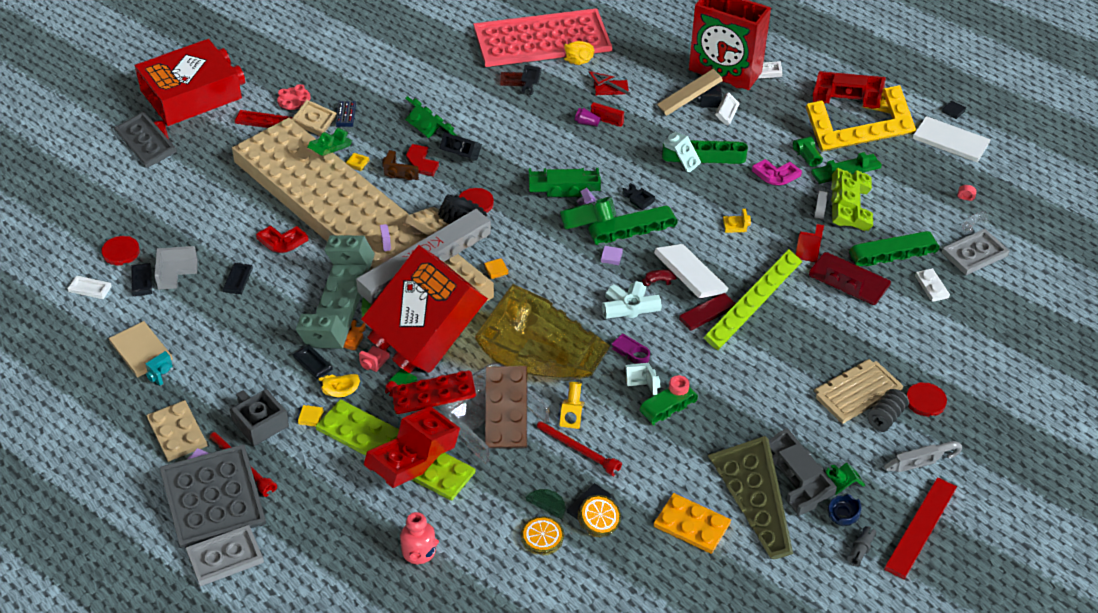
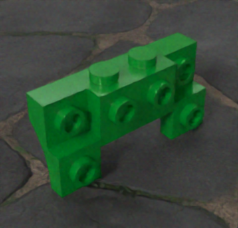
[529,168,601,197]

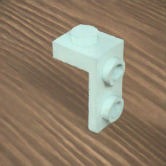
[663,131,701,172]
[625,363,660,395]

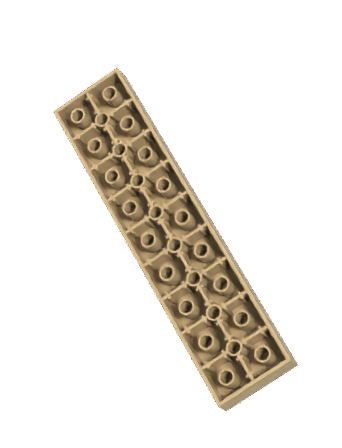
[232,118,494,303]

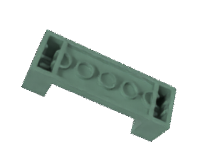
[296,235,375,349]

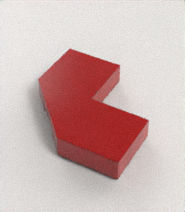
[406,144,439,177]

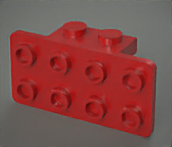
[392,370,476,414]

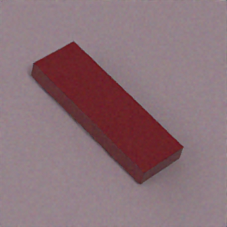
[679,293,736,331]

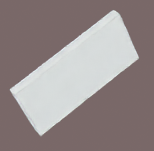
[913,116,991,163]
[654,244,728,298]

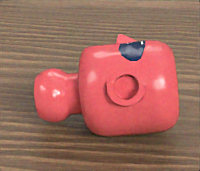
[400,512,439,565]

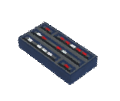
[336,101,356,127]

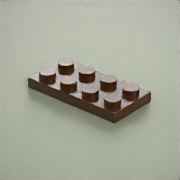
[485,366,527,448]

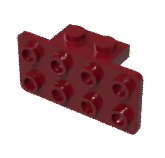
[809,252,891,305]

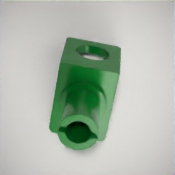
[826,462,865,495]

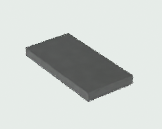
[114,111,177,168]

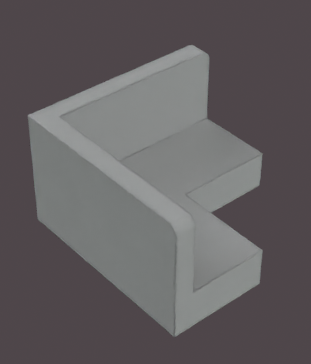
[155,246,198,290]

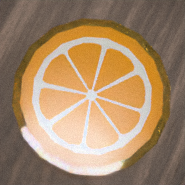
[578,495,621,538]
[521,516,564,555]

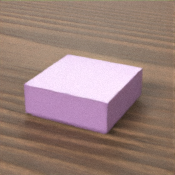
[601,246,623,265]

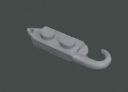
[884,441,962,472]

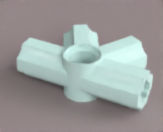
[602,281,662,319]

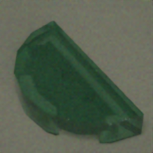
[526,489,565,519]

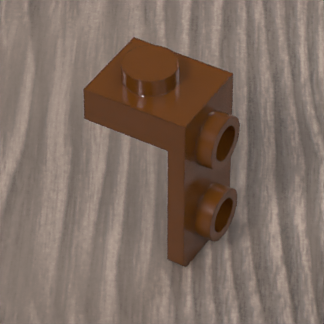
[382,150,419,180]

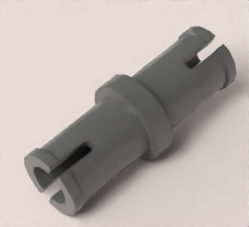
[847,526,876,566]

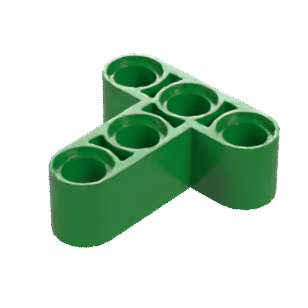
[560,196,616,229]

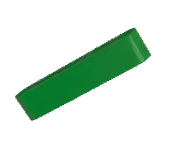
[662,140,748,164]
[588,206,678,245]
[849,231,940,267]

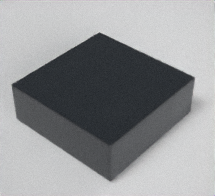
[942,101,966,119]

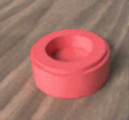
[957,185,976,201]
[669,375,689,395]

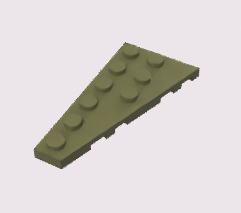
[708,436,793,559]

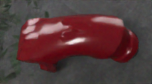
[642,269,677,286]

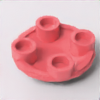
[277,84,311,110]

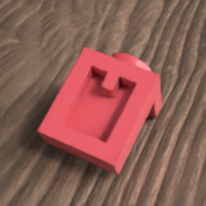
[359,345,390,372]

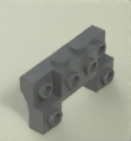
[769,428,837,516]

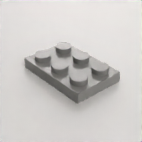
[941,229,1009,275]
[186,525,264,587]

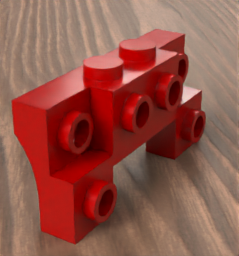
[813,71,886,109]

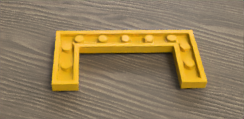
[805,85,916,152]

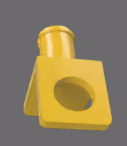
[560,382,584,429]

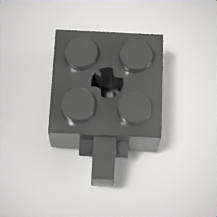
[230,389,289,446]

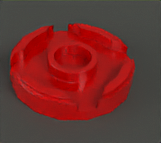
[459,188,494,213]
[102,236,140,266]
[906,382,947,417]

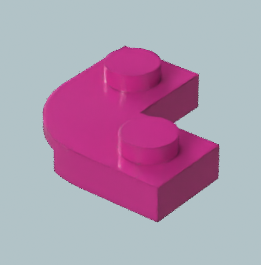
[752,159,802,185]

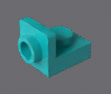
[145,351,173,386]

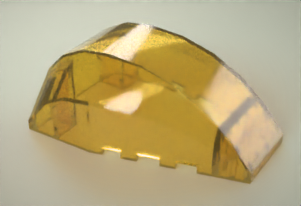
[475,284,610,381]

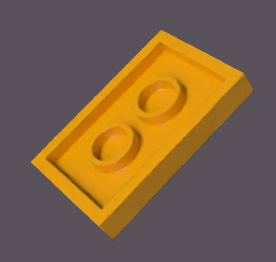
[654,493,731,554]

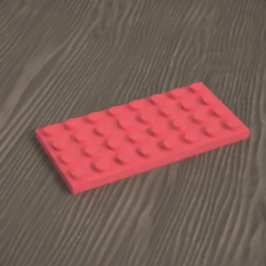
[473,8,612,67]

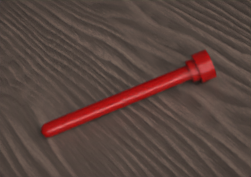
[537,421,622,477]
[210,432,277,497]

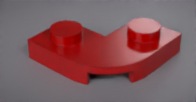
[256,225,309,253]

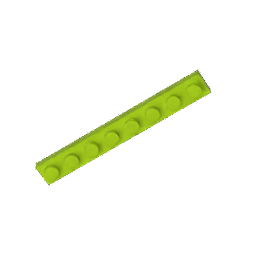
[703,249,803,350]

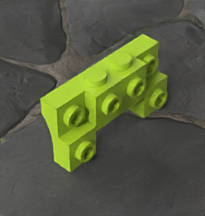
[831,168,873,231]

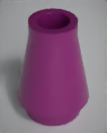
[575,108,601,127]

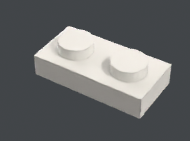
[915,268,950,302]

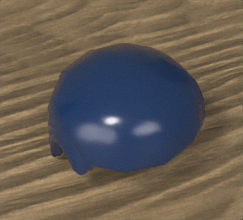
[828,494,861,526]

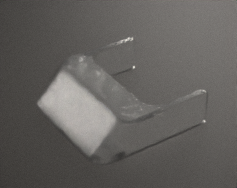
[438,363,549,464]

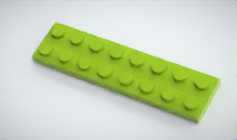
[316,399,475,501]

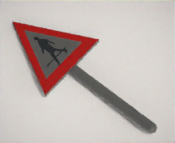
[588,71,630,95]

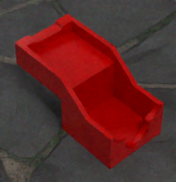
[363,406,460,488]

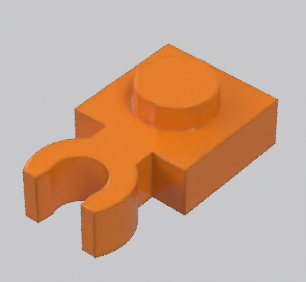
[343,320,366,351]

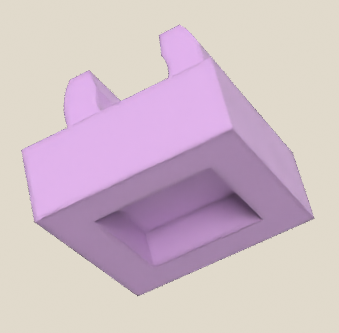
[577,188,596,205]

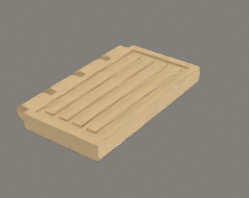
[814,359,903,424]

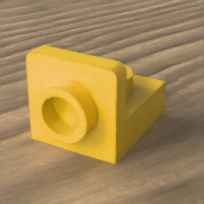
[723,209,751,233]

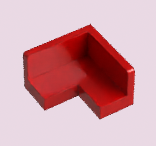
[796,224,824,263]

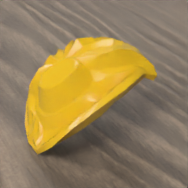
[564,41,595,65]
[319,374,360,397]

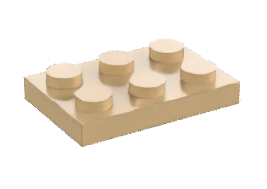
[405,207,449,236]
[146,400,208,462]

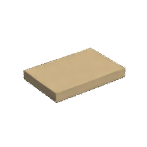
[109,321,173,378]

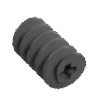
[867,389,909,432]

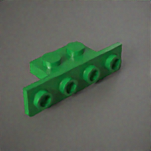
[405,96,457,138]

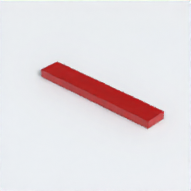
[884,477,957,580]

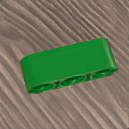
[639,386,698,425]

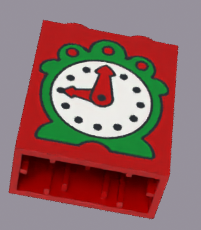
[689,0,771,90]

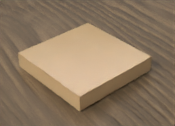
[292,100,337,136]

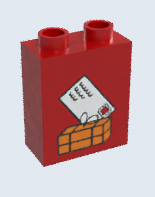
[134,38,246,126]
[361,245,488,373]

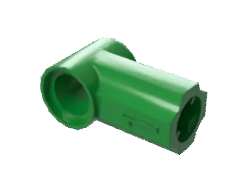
[793,136,823,167]

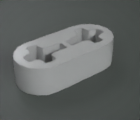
[814,190,828,219]

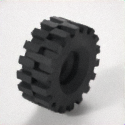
[438,195,487,224]

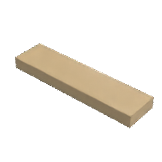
[657,69,723,116]

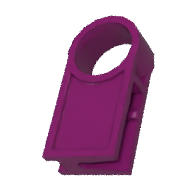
[611,333,650,364]

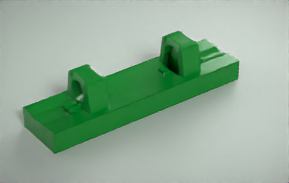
[307,128,353,156]
[811,152,882,184]

